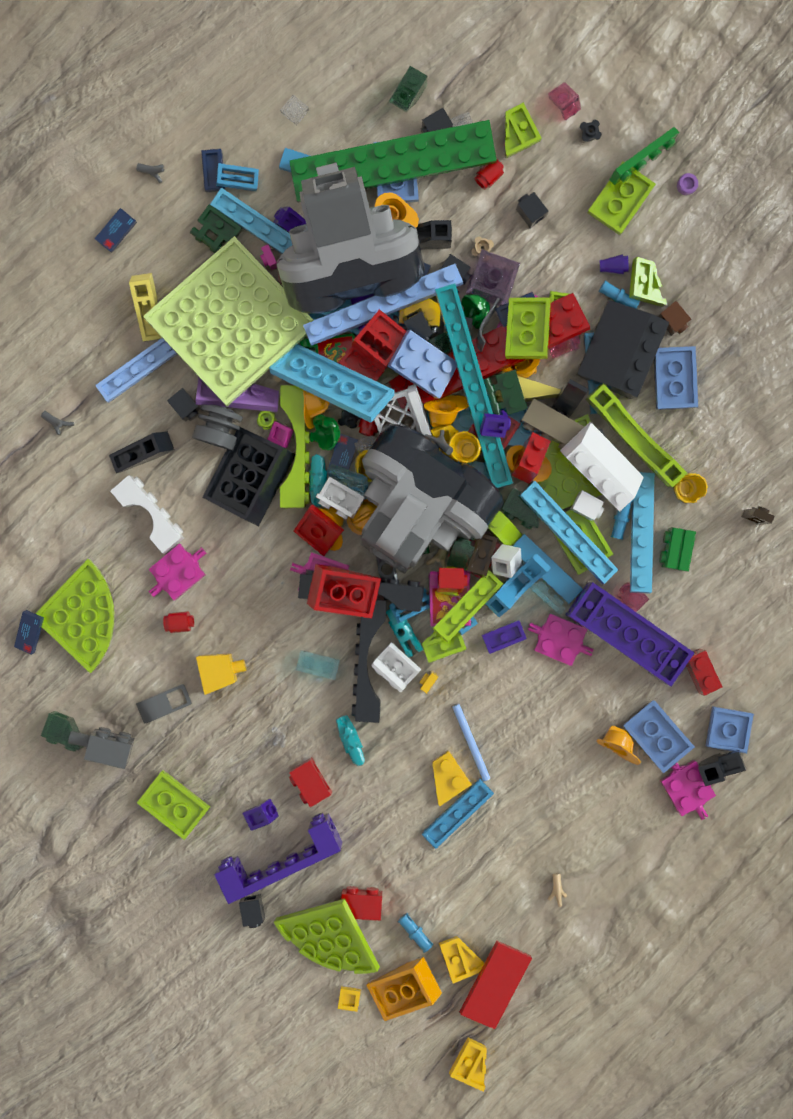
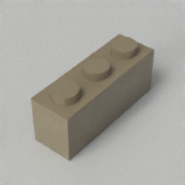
[520,399,584,449]

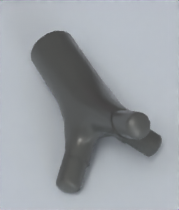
[136,163,165,183]
[41,411,74,435]
[425,430,453,455]

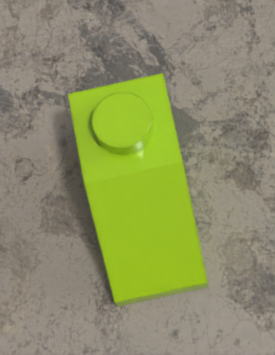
[487,511,523,546]

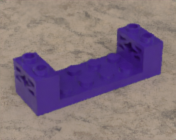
[565,582,694,687]
[214,813,342,904]

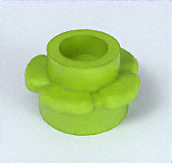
[257,411,277,430]

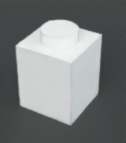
[570,490,604,521]
[491,544,522,578]

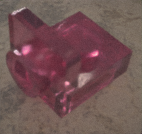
[548,82,581,120]
[549,336,580,359]
[617,582,649,612]

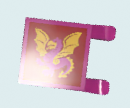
[428,571,471,627]

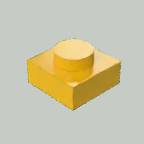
[419,671,438,694]
[338,986,361,1012]

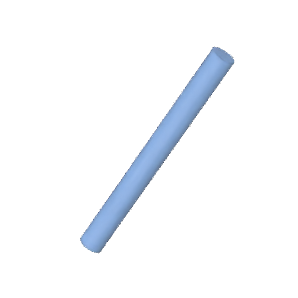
[452,704,490,781]

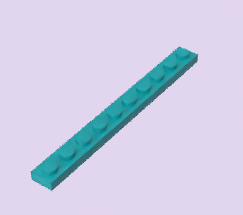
[435,283,513,488]

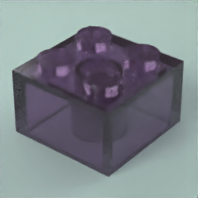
[465,249,520,306]

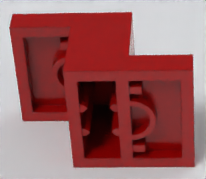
[338,309,406,382]

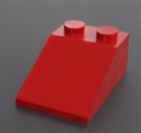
[307,564,381,618]

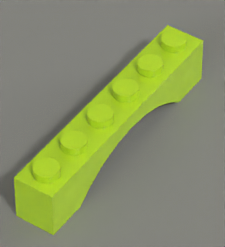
[585,384,687,487]
[280,385,310,508]

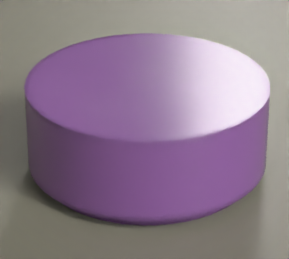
[677,173,698,195]

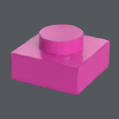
[260,245,277,271]
[267,421,294,448]

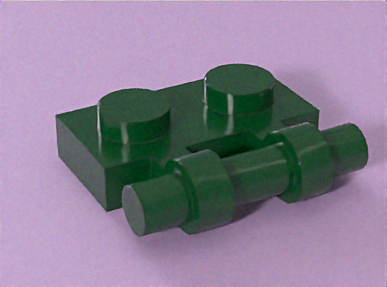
[190,204,243,254]
[483,369,527,415]

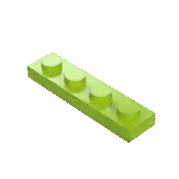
[433,570,503,643]

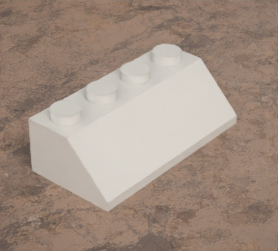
[560,422,644,512]

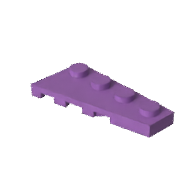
[196,377,279,412]

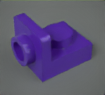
[273,206,306,233]
[479,410,511,438]
[242,799,279,831]

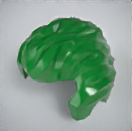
[461,294,490,329]
[309,414,340,451]

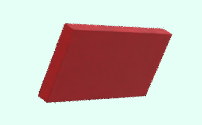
[459,940,532,1029]

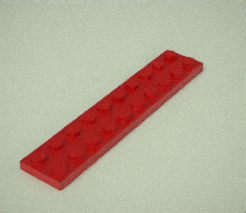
[389,293,591,416]

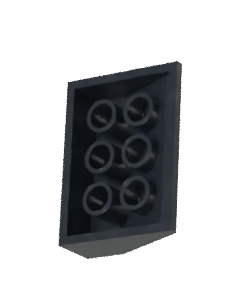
[576,300,669,399]
[202,426,295,526]

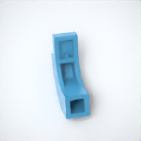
[485,553,551,618]

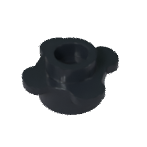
[580,120,602,142]
[338,410,361,429]

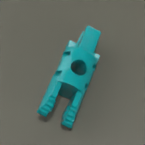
[309,454,327,507]
[386,608,423,658]
[336,715,365,766]

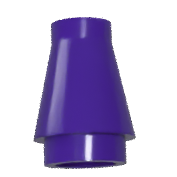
[600,254,629,275]

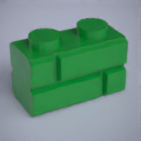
[659,527,696,572]

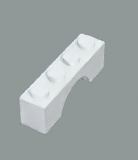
[111,475,184,553]

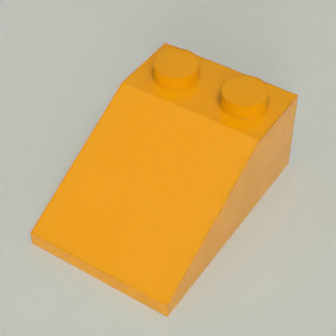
[366,957,442,1021]

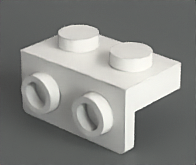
[316,477,365,519]
[371,642,421,692]

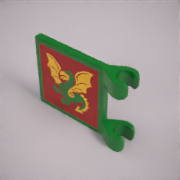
[300,333,355,363]

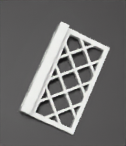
[374,384,432,436]

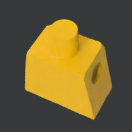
[196,653,247,695]

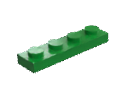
[609,127,680,185]

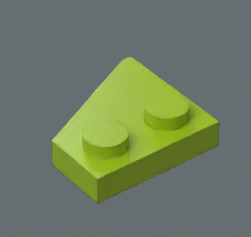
[505,102,542,159]

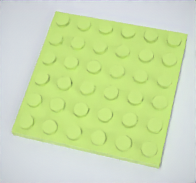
[143,236,314,407]

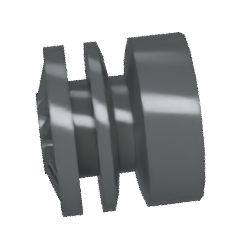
[192,404,243,450]

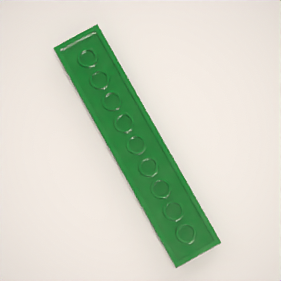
[289,120,497,203]

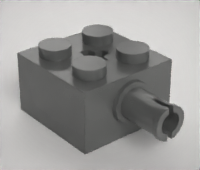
[68,727,135,769]

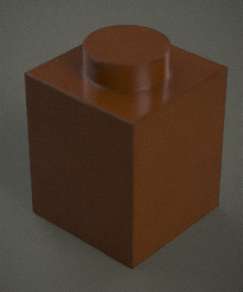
[657,301,692,336]

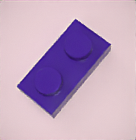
[482,620,527,654]

